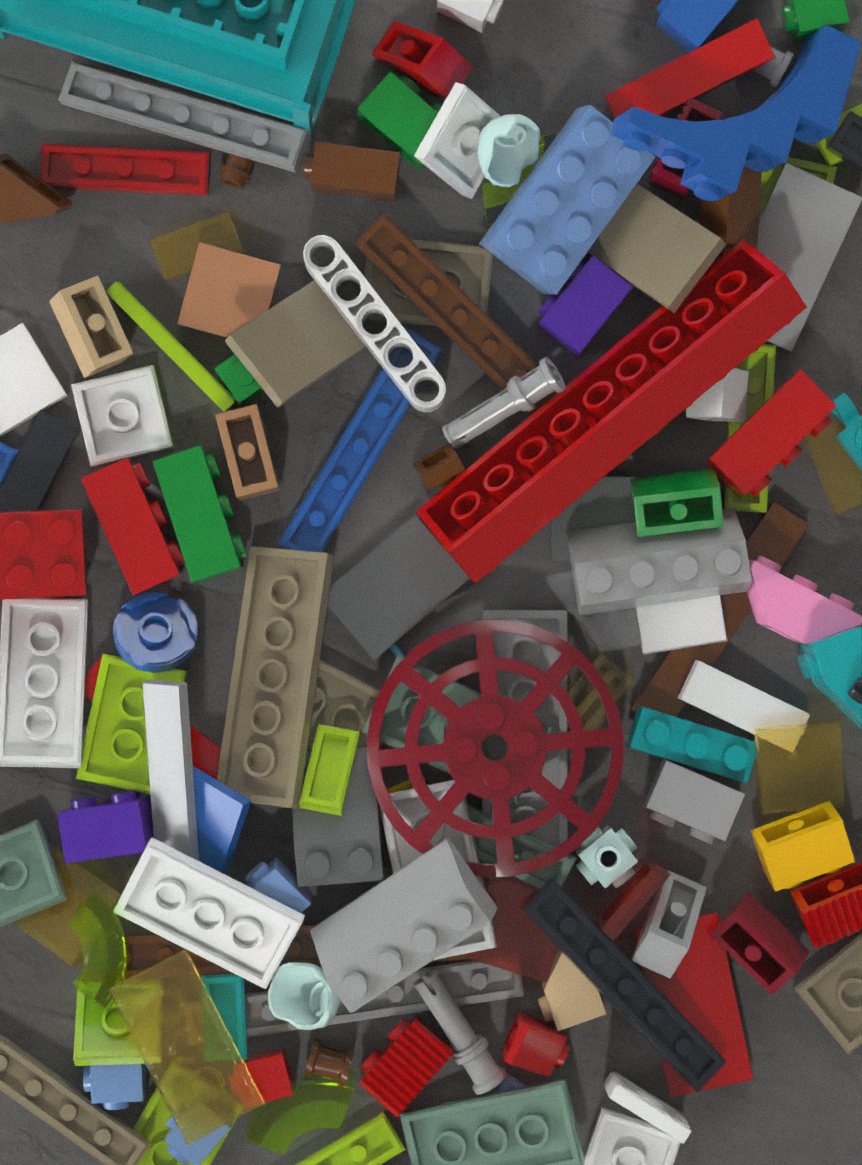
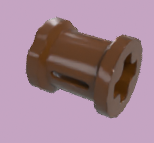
[303,1039,355,1088]

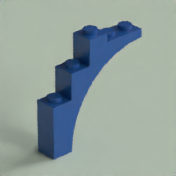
[610,25,862,201]

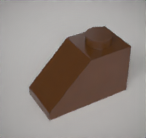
[0,153,74,224]

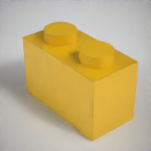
[750,801,855,892]

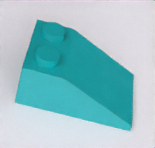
[797,627,862,731]

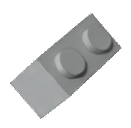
[643,759,745,844]

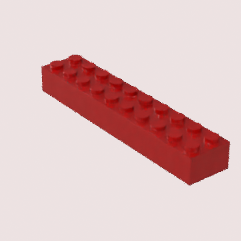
[416,239,807,584]

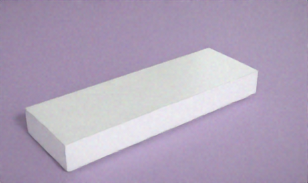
[678,660,810,752]

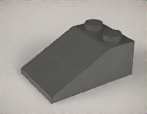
[292,745,384,887]

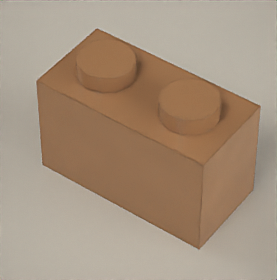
[215,404,281,501]

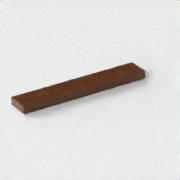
[354,213,558,416]
[630,501,809,717]

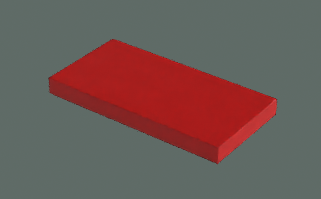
[634,912,753,1098]

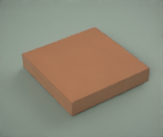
[177,242,281,338]

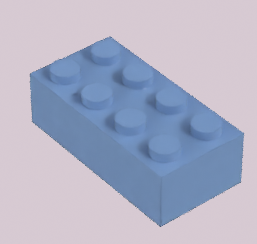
[479,105,656,294]

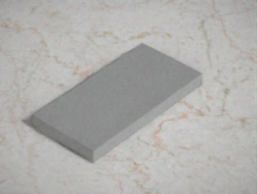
[757,163,862,352]

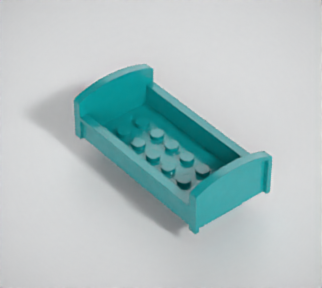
[0,0,356,135]

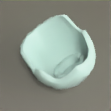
[477,114,540,187]
[268,962,340,1030]

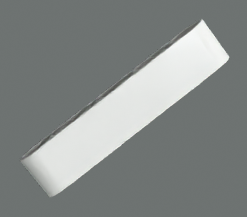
[303,235,446,412]

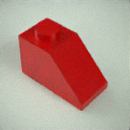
[371,21,473,100]
[502,1010,570,1076]

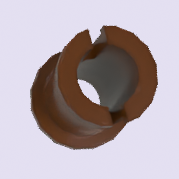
[219,154,254,189]

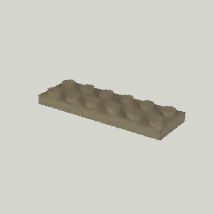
[217,546,334,809]

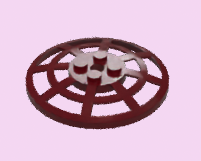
[367,620,624,877]

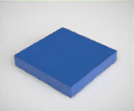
[193,766,251,874]

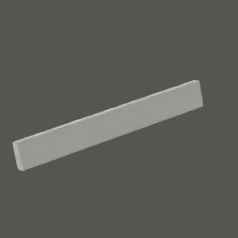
[183,952,524,1046]

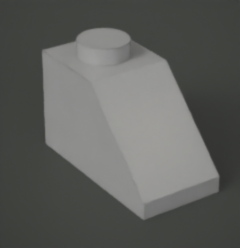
[631,870,707,978]

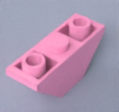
[747,556,862,644]

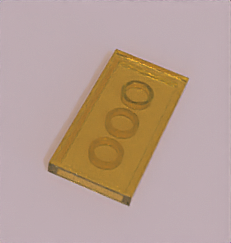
[108,949,265,1145]

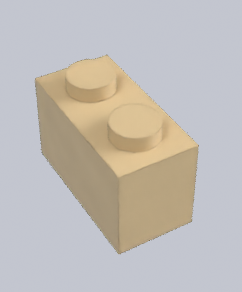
[49,275,133,378]

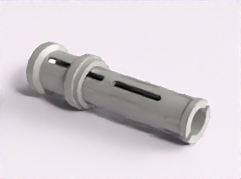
[442,357,566,450]
[413,969,508,1095]

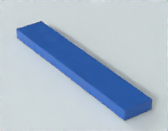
[278,328,443,553]

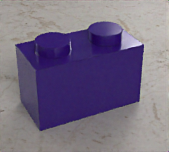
[538,255,633,358]
[57,790,154,863]

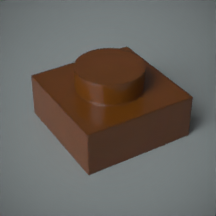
[412,443,465,490]

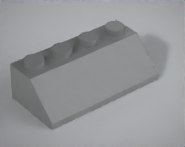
[566,508,752,616]
[310,838,498,1013]

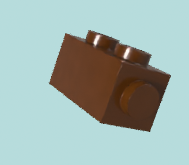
[304,142,400,202]
[699,165,762,258]

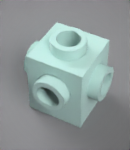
[575,825,638,888]

